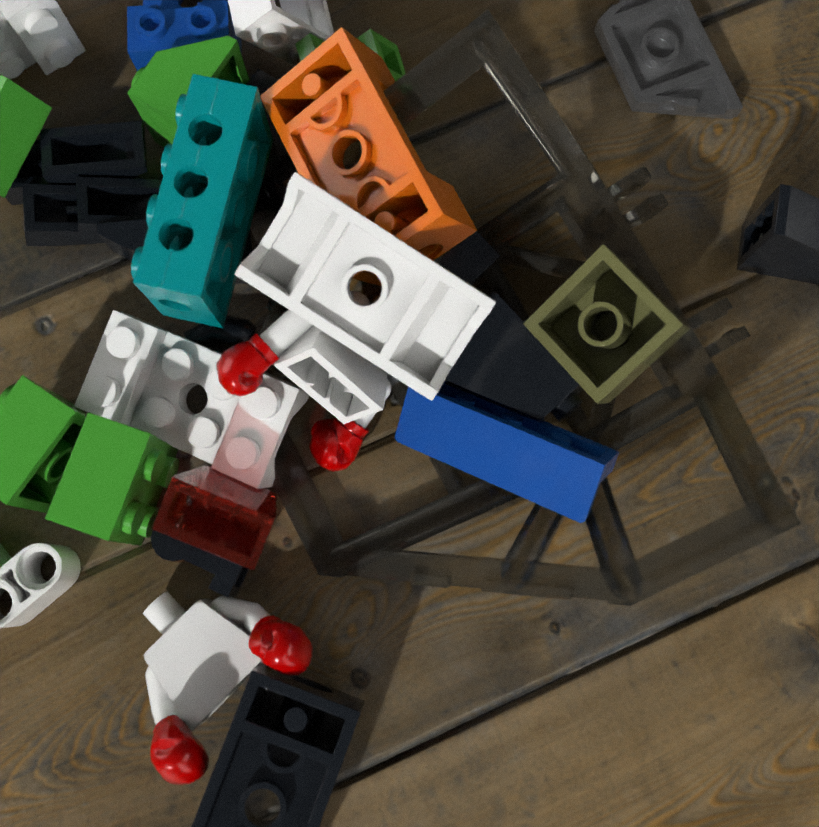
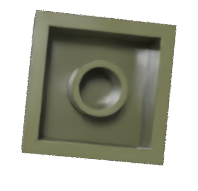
[523,244,690,404]

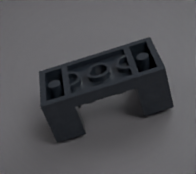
[191,664,365,827]

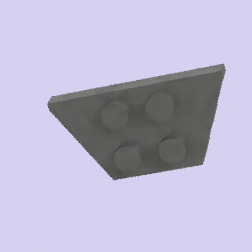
[594,0,743,119]

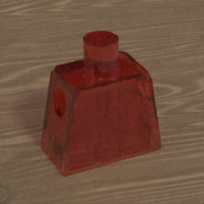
[152,465,276,571]

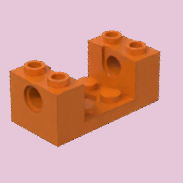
[260,27,478,286]

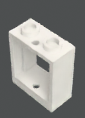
[228,0,334,66]

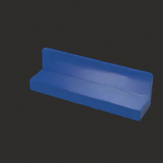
[395,381,619,523]

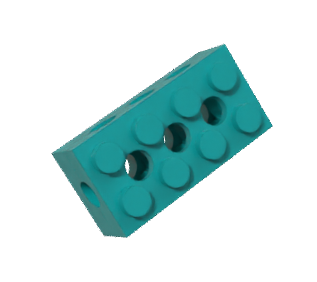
[131,74,273,328]

